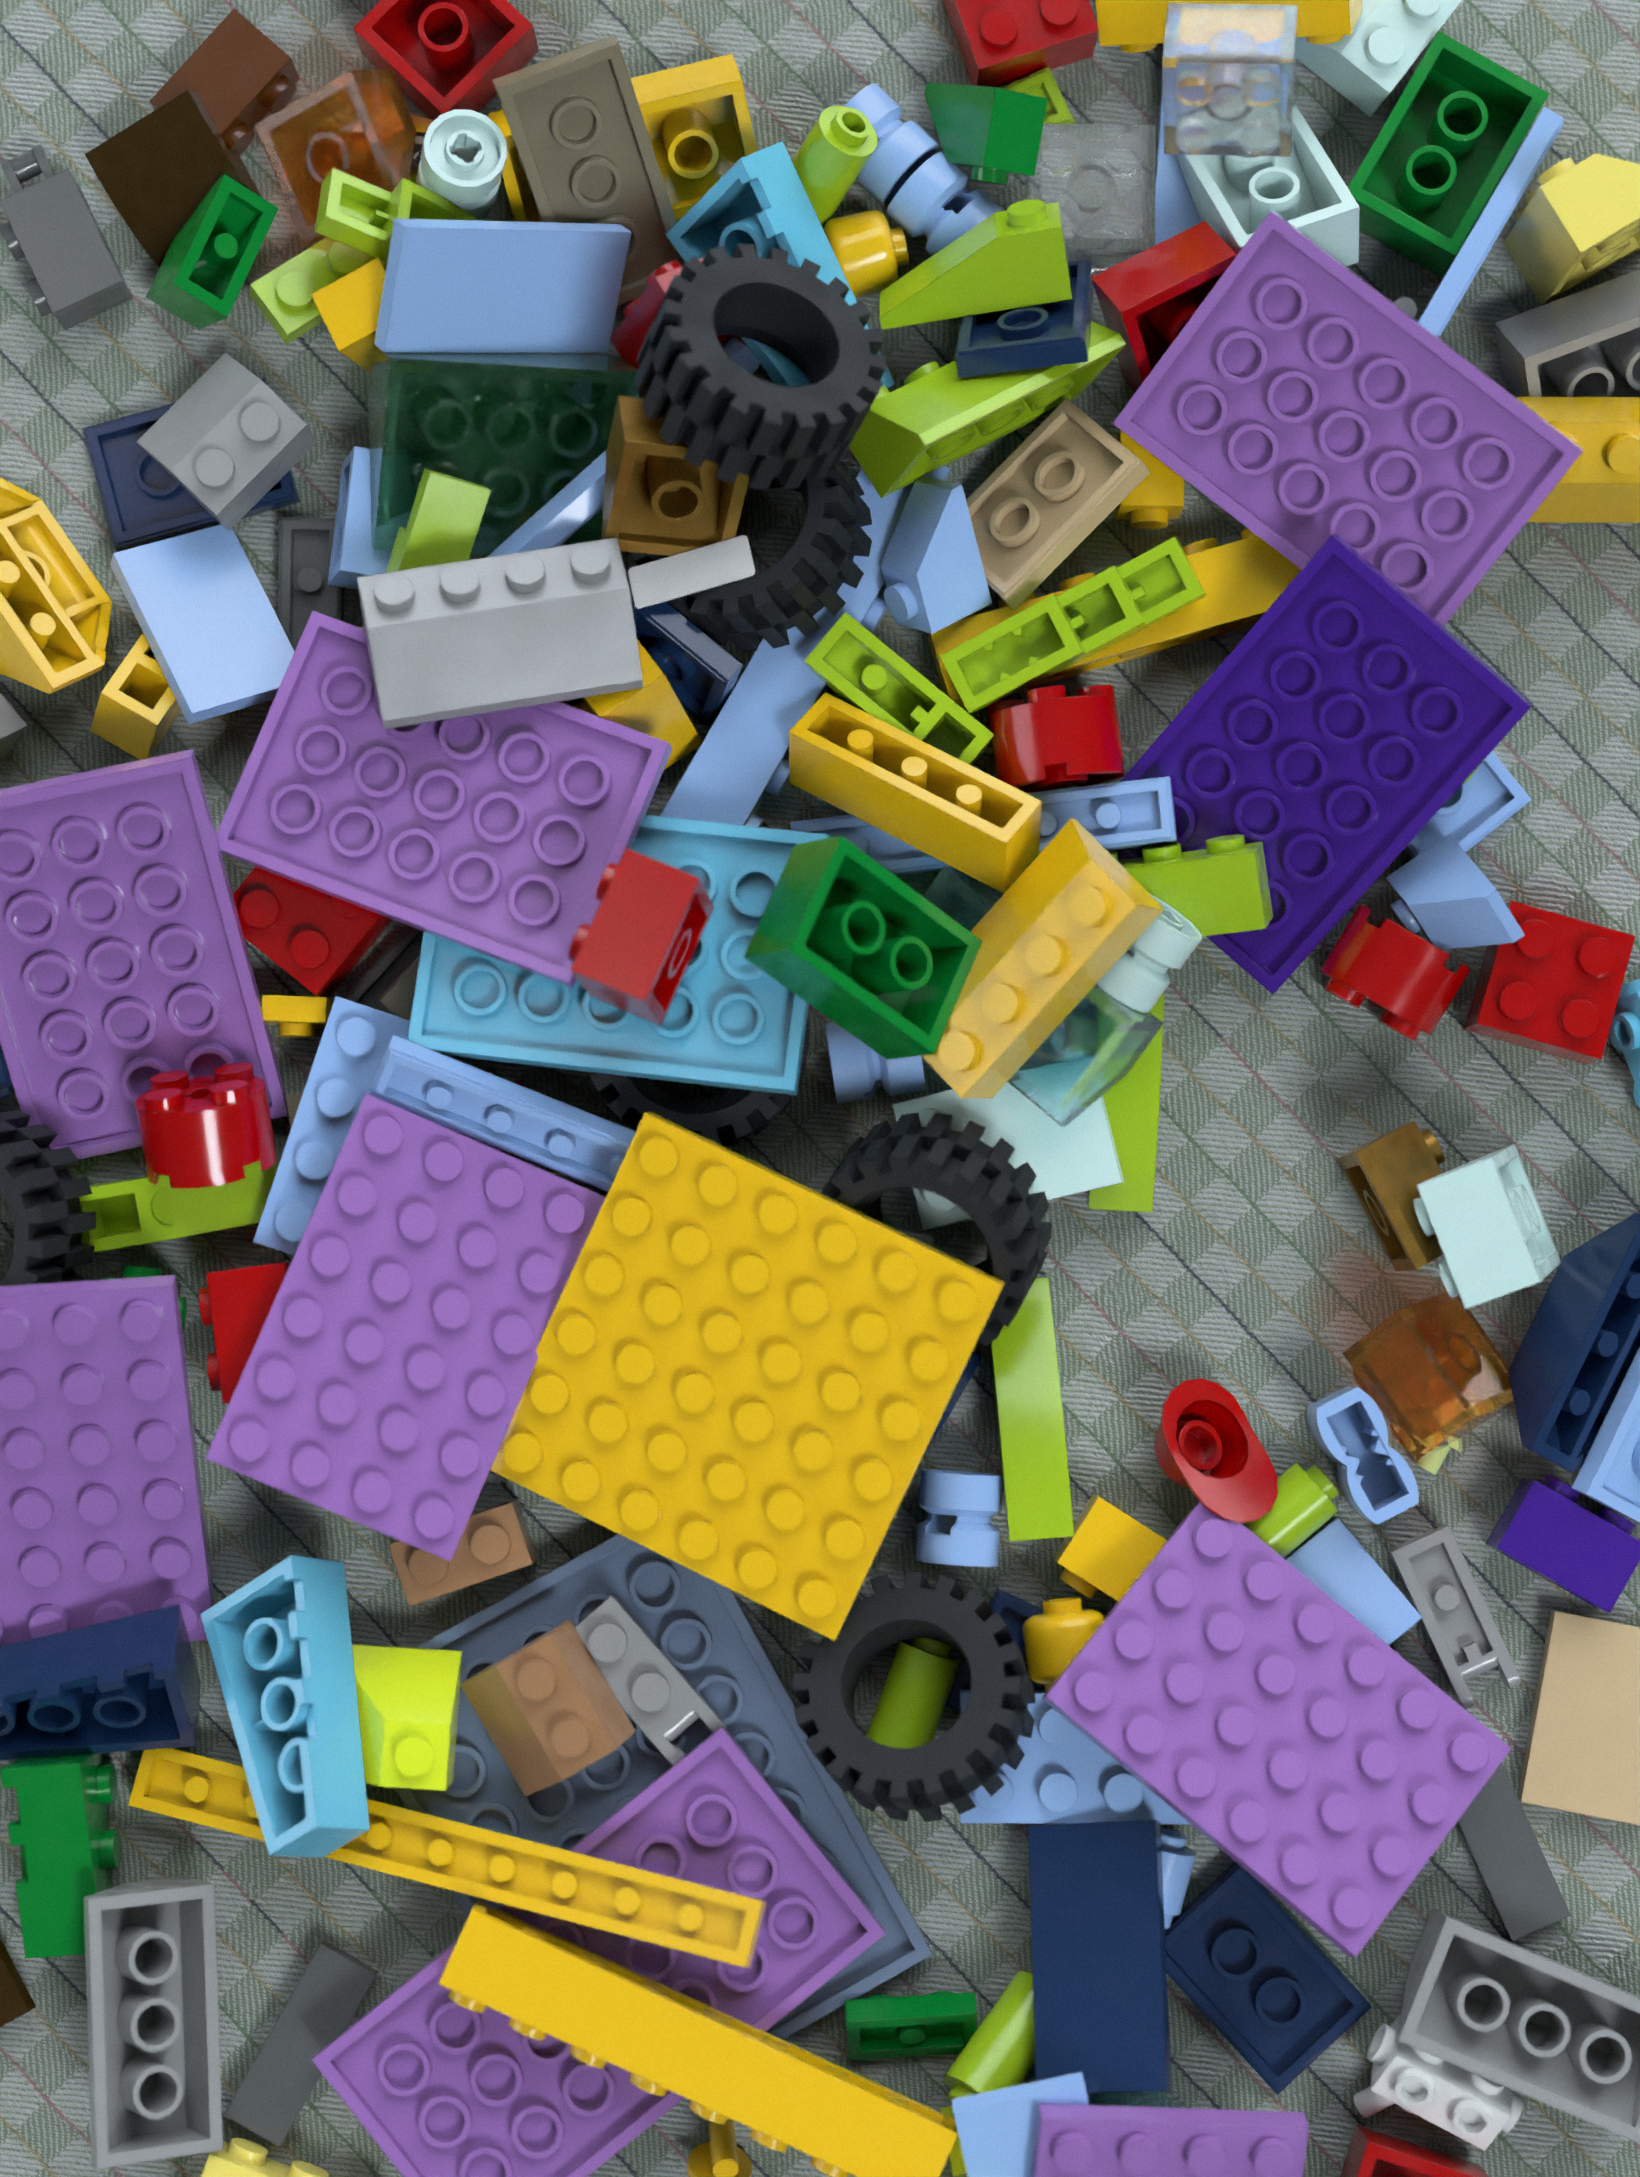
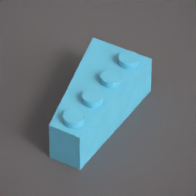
[665,141,895,390]
[200,1555,370,1858]

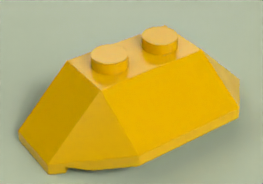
[0,478,112,694]

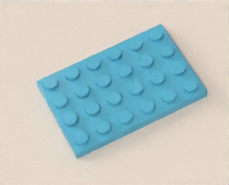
[407,815,830,1095]

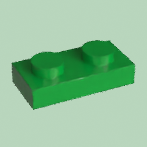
[845,1991,977,2060]

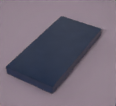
[1028,1819,1172,2094]

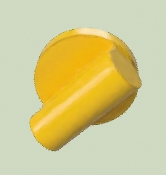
[687,2118,752,2177]

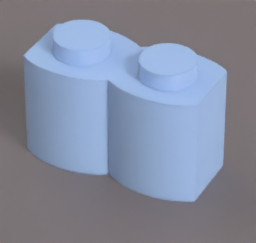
[1307,1385,1419,1525]

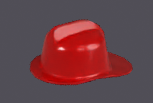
[1154,1378,1278,1523]

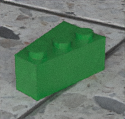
[0,1753,121,1959]

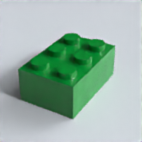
[1348,31,1550,277]
[744,836,983,1059]

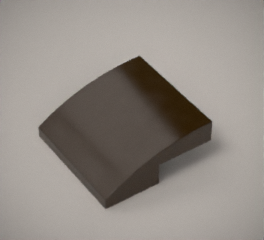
[85,90,261,268]

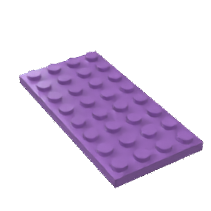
[312,1726,886,2177]

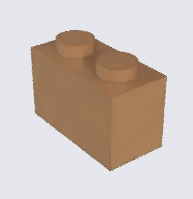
[388,1499,538,1606]

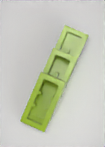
[362,468,491,629]
[940,536,1207,714]
[1086,987,1164,1212]
[989,1277,1074,1542]

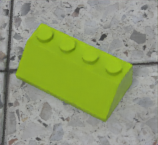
[849,321,1126,498]

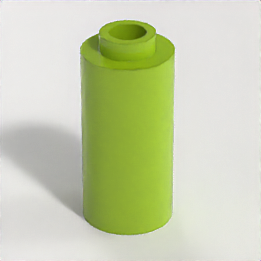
[792,106,878,229]
[1242,1462,1339,1558]
[866,1638,960,1748]
[943,1971,1035,2104]

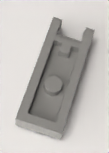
[1387,1524,1521,1710]
[575,1594,727,1766]

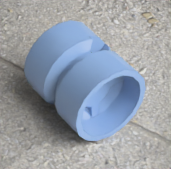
[845,83,940,206]
[887,151,1004,256]
[824,1022,926,1104]
[915,1469,1003,1567]

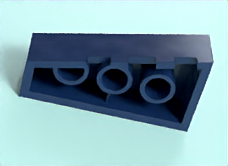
[0,1604,201,1760]

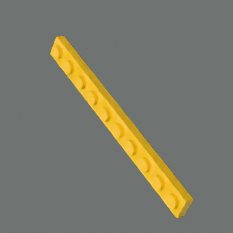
[128,1748,767,1968]

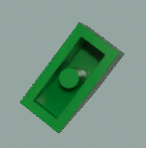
[924,82,1048,186]
[146,174,279,330]

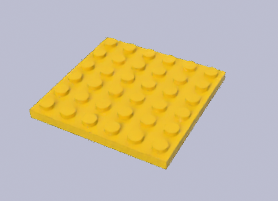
[490,1111,1005,1641]

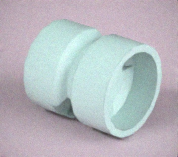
[416,110,507,221]
[1096,894,1203,1013]

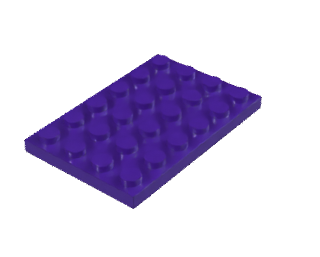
[1110,533,1533,994]

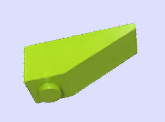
[879,199,1072,330]
[804,612,994,766]

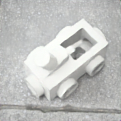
[1354,2014,1524,2151]

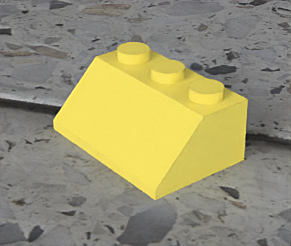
[1503,153,1640,306]

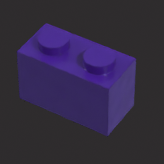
[1485,1474,1640,1613]

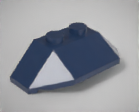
[1508,1213,1640,1473]

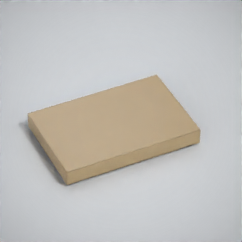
[966,398,1150,610]
[1517,1609,1640,1825]

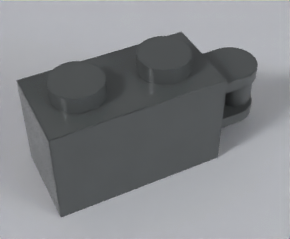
[0,144,133,330]

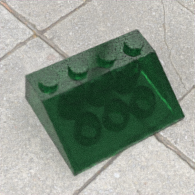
[369,341,639,556]

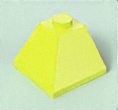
[352,1644,463,1791]

